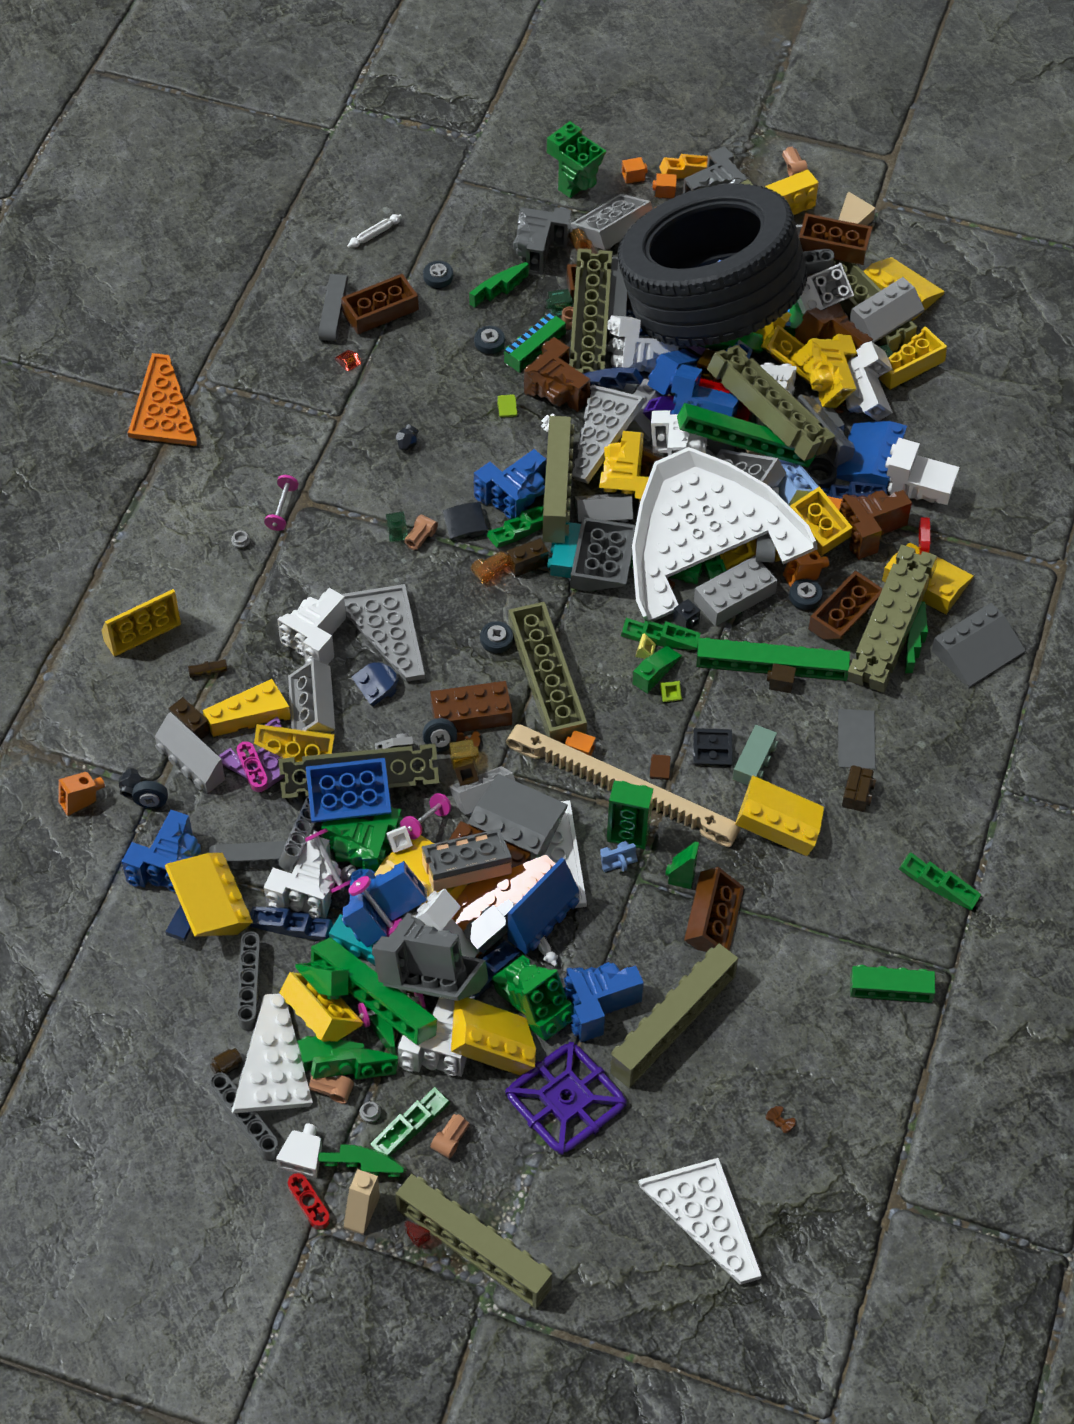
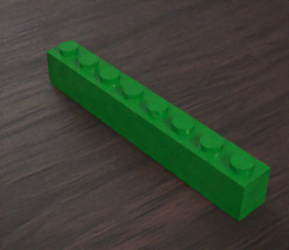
[677,403,816,468]
[696,638,850,681]
[311,937,437,1045]

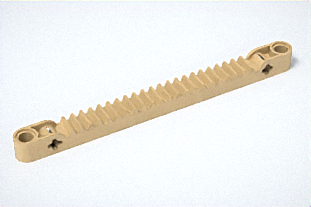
[506,724,741,847]

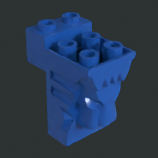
[669,364,739,417]
[474,449,547,519]
[121,810,201,892]
[342,861,427,947]
[564,962,644,1043]

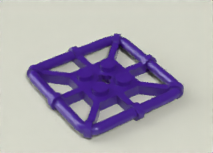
[505,1042,627,1155]

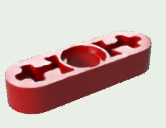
[919,517,930,555]
[288,1173,330,1230]

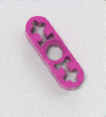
[237,741,268,792]

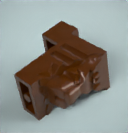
[794,302,873,357]
[524,337,590,412]
[840,490,912,560]

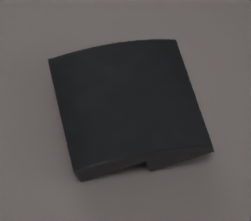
[443,502,488,542]
[693,728,732,766]

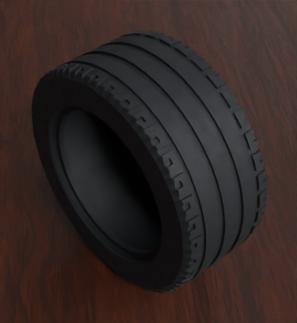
[618,184,807,347]

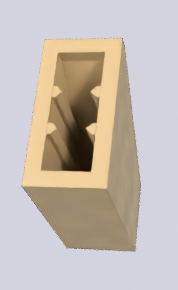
[839,192,876,226]
[344,1169,380,1235]

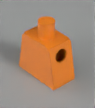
[783,550,829,587]
[58,772,105,816]

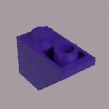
[643,395,676,421]

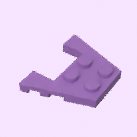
[219,717,285,789]

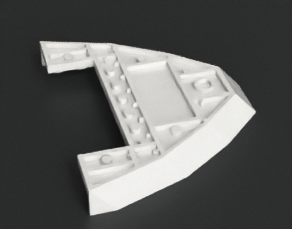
[632,447,817,622]

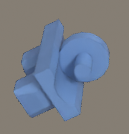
[600,841,637,872]

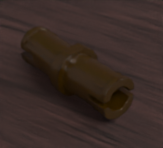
[188,659,227,678]

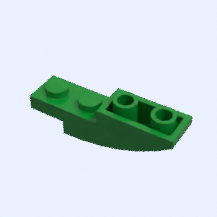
[311,1048,399,1079]
[318,1144,407,1177]

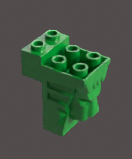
[547,121,606,198]
[321,807,404,872]
[491,955,574,1041]

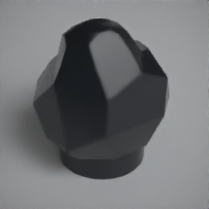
[395,424,419,451]
[118,768,142,798]

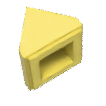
[635,634,656,659]

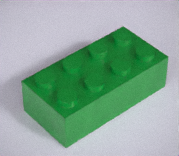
[606,780,654,849]

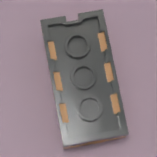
[422,829,512,891]

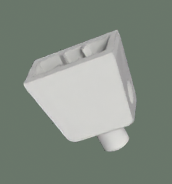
[276,1124,322,1178]

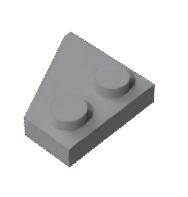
[375,734,413,749]

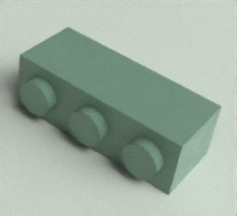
[733,725,778,786]

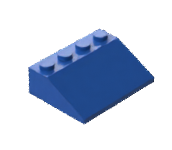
[836,421,907,491]
[306,758,391,823]
[508,857,580,954]

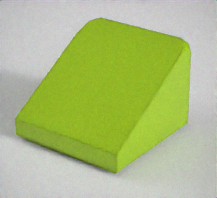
[498,394,517,418]
[660,681,682,702]

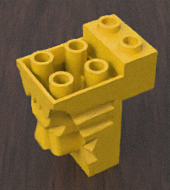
[792,334,857,408]
[599,431,649,502]

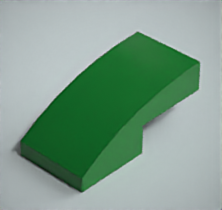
[703,555,727,580]

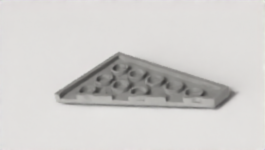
[572,385,646,484]
[341,584,425,682]

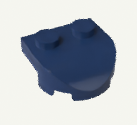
[352,662,399,707]

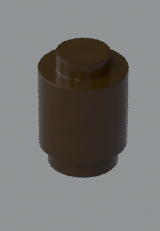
[210,1048,243,1074]

